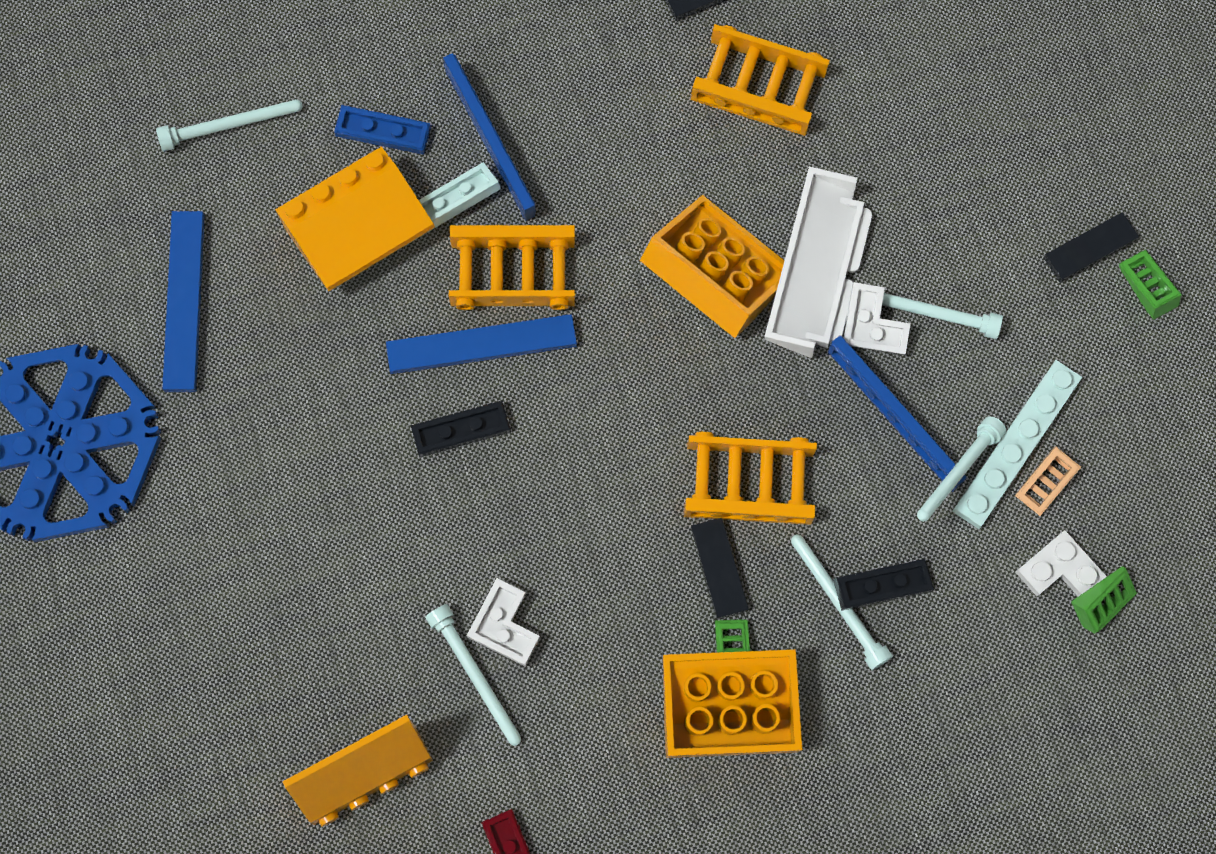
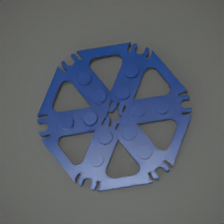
[0,344,161,542]

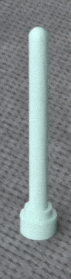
[156,100,303,152]
[882,293,1003,339]
[917,416,1006,522]
[791,534,893,671]
[425,604,521,746]

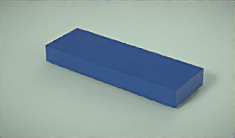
[334,105,431,155]

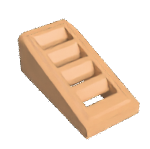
[1015,447,1081,516]

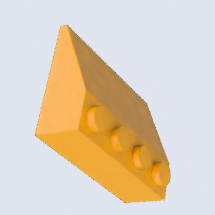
[275,146,435,292]
[640,195,784,338]
[663,649,802,758]
[283,715,433,827]

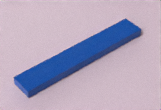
[443,53,536,221]
[162,211,205,392]
[386,314,577,374]
[828,335,967,492]

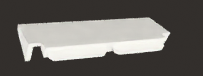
[764,166,872,358]

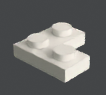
[843,282,910,355]
[1015,530,1107,596]
[467,578,540,666]

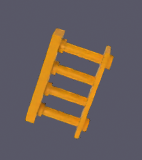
[691,24,830,136]
[449,225,575,310]
[684,432,817,525]

